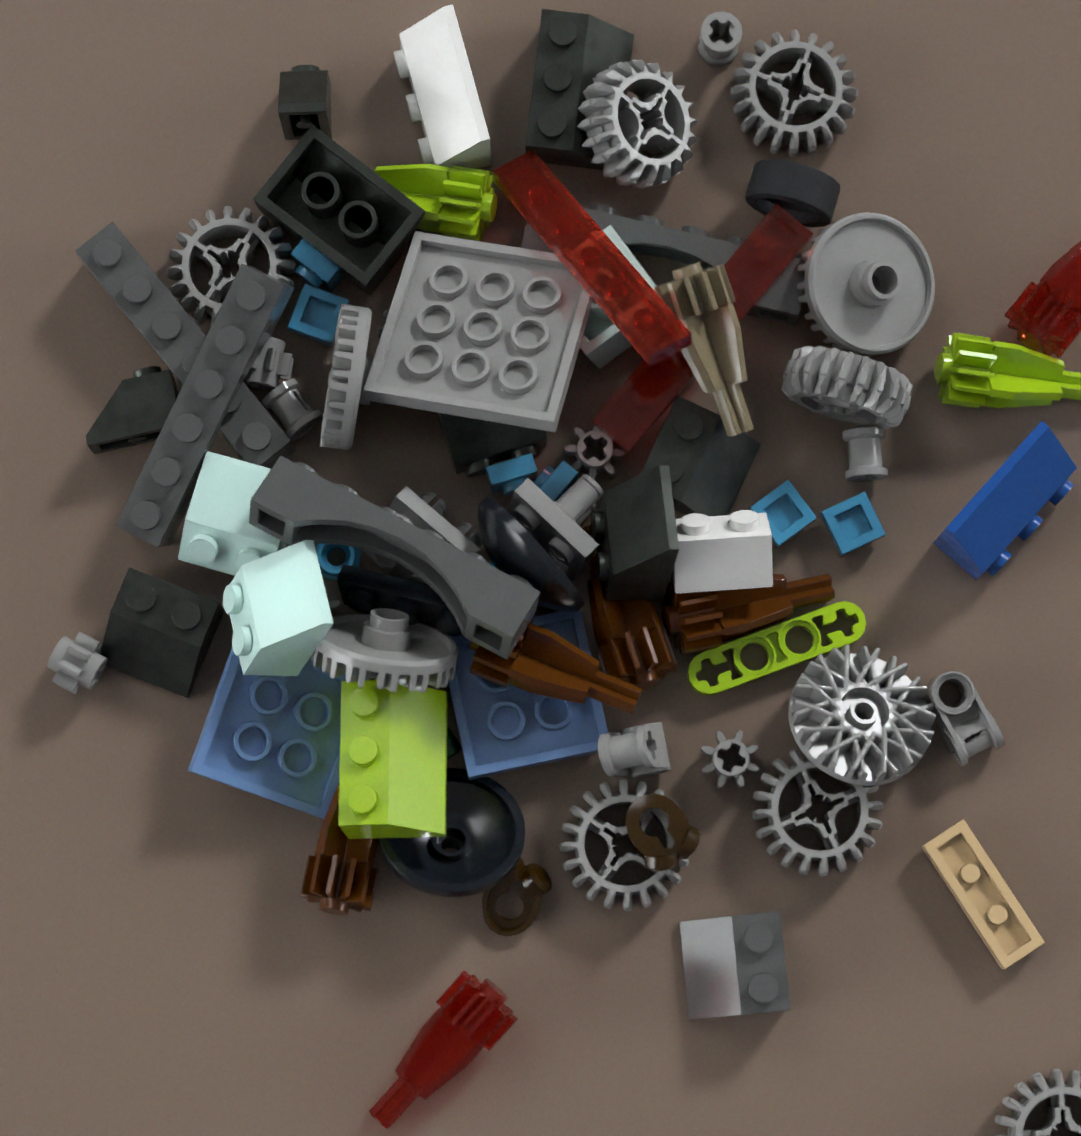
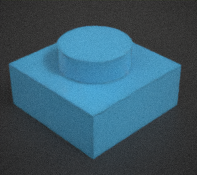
[291,239,344,291]
[288,284,350,347]
[486,453,538,496]
[534,460,578,501]
[749,480,817,548]
[820,492,886,557]

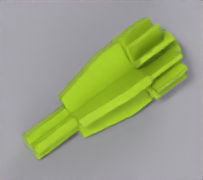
[374,164,497,241]
[934,332,1081,409]

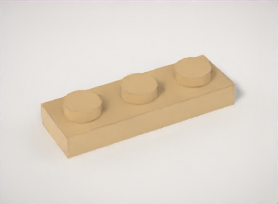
[921,819,1045,970]

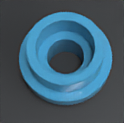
[315,543,361,581]

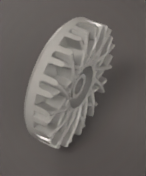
[797,212,935,356]
[320,304,374,451]
[311,608,459,693]
[788,645,936,786]

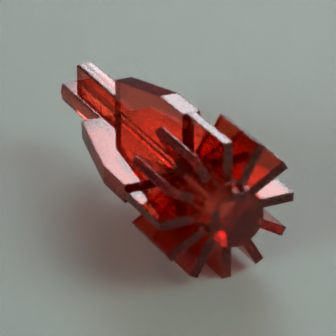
[1005,241,1081,358]
[369,971,518,1129]

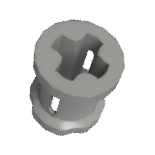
[698,11,743,66]
[262,378,323,442]
[842,427,888,482]

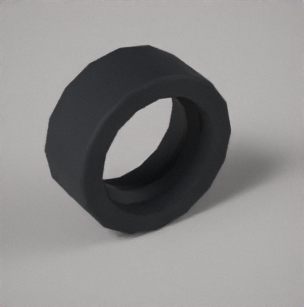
[745,159,840,227]

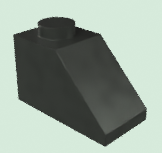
[278,65,332,140]
[85,366,178,454]

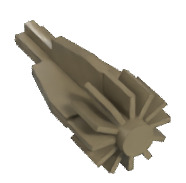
[654,262,754,437]

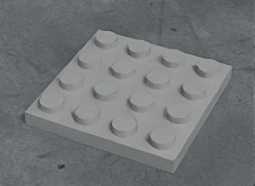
[364,231,602,432]

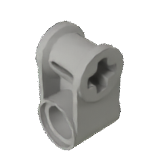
[925,671,1005,768]
[598,722,672,779]

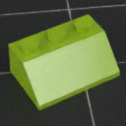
[338,680,447,839]

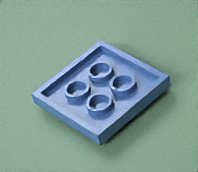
[448,609,608,780]
[187,647,346,819]

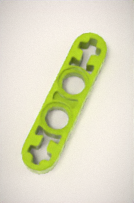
[687,601,866,696]

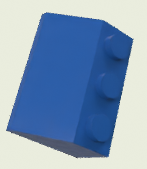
[933,421,1077,580]

